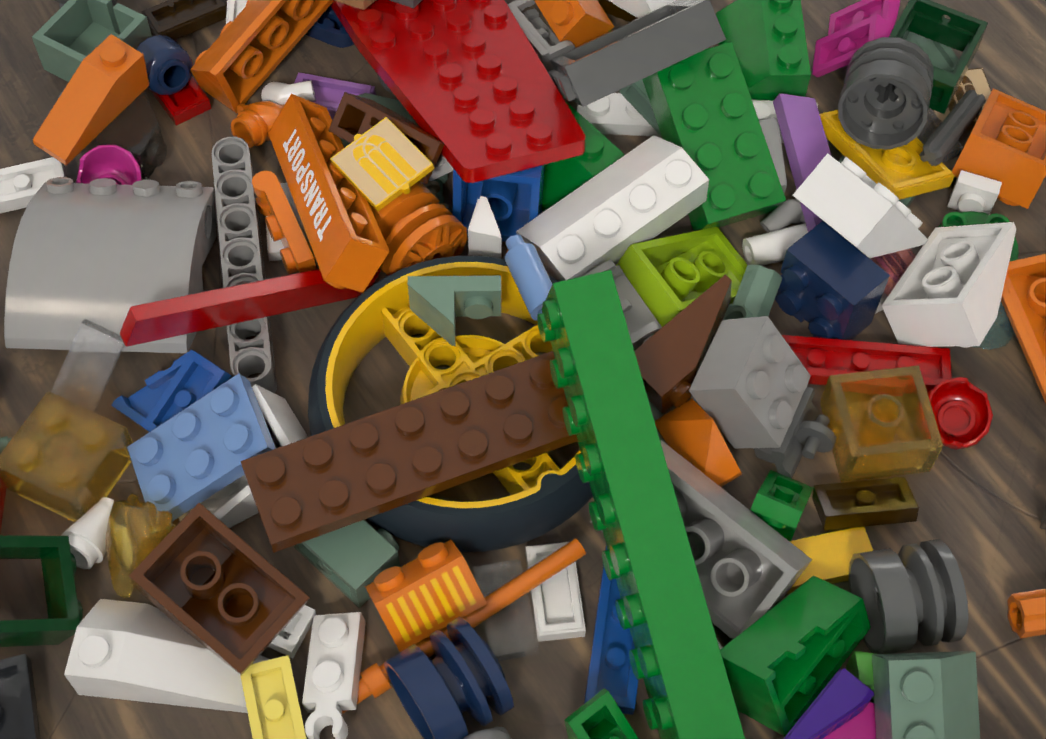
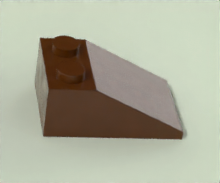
[129,503,310,676]

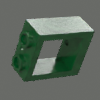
[889,0,988,114]
[0,535,83,647]

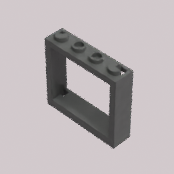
[548,0,726,107]

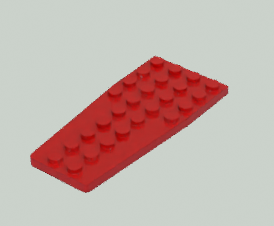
[330,0,586,183]

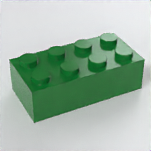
[642,42,786,231]

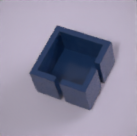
[775,221,890,340]

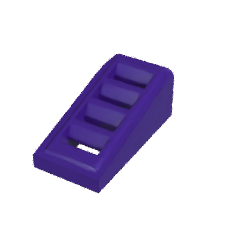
[784,668,875,739]

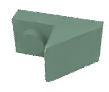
[408,275,501,346]

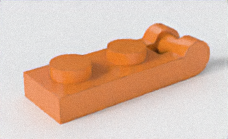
[252,171,316,274]

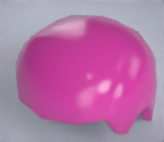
[76,144,142,185]

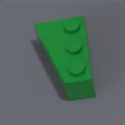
[720,576,871,737]

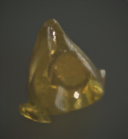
[105,493,177,598]

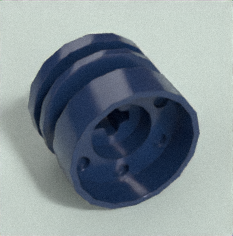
[384,616,514,739]

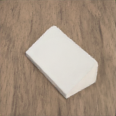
[468,196,502,259]

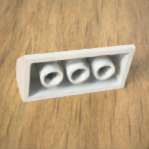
[516,135,709,281]

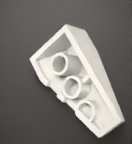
[64,599,270,713]

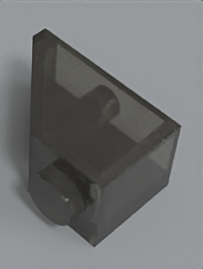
[95,90,167,180]

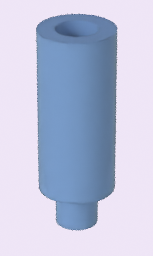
[505,235,552,321]

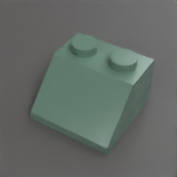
[872,651,980,739]

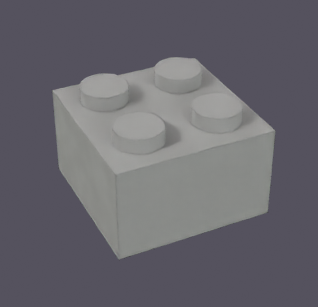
[689,316,811,449]

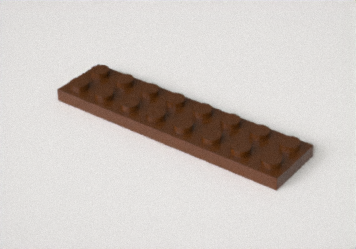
[240,351,578,553]

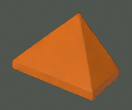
[655,399,742,487]

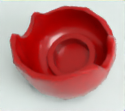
[921,377,993,450]

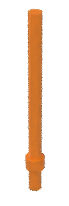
[342,538,586,714]

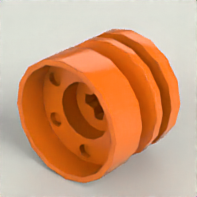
[368,181,467,276]

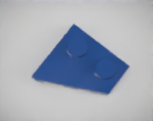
[111,350,233,432]

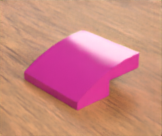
[812,0,900,78]

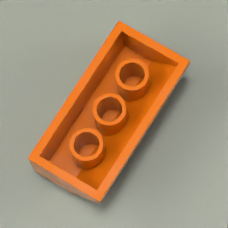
[190,0,333,114]

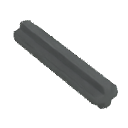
[920,90,986,166]

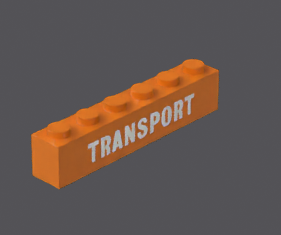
[268,94,390,293]

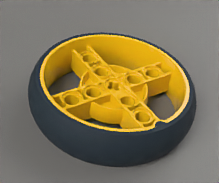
[308,256,593,553]

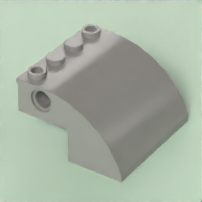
[4,177,217,353]

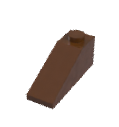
[328,92,444,184]
[635,275,732,414]

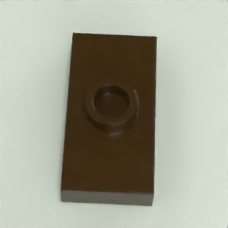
[141,0,227,40]

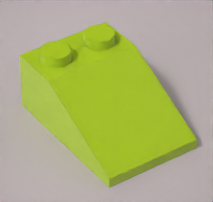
[616,227,747,327]

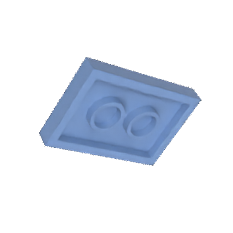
[127,373,276,528]

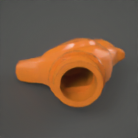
[231,101,285,148]

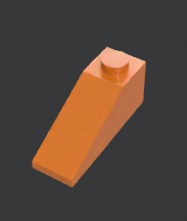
[32,34,149,166]

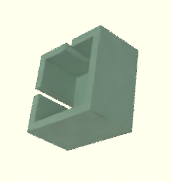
[32,0,152,82]

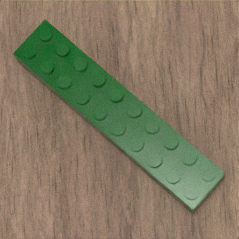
[537,270,745,739]

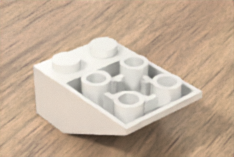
[793,153,928,258]

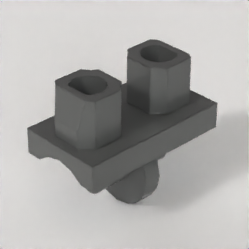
[754,387,836,478]

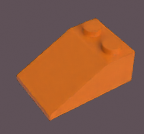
[952,88,1046,209]

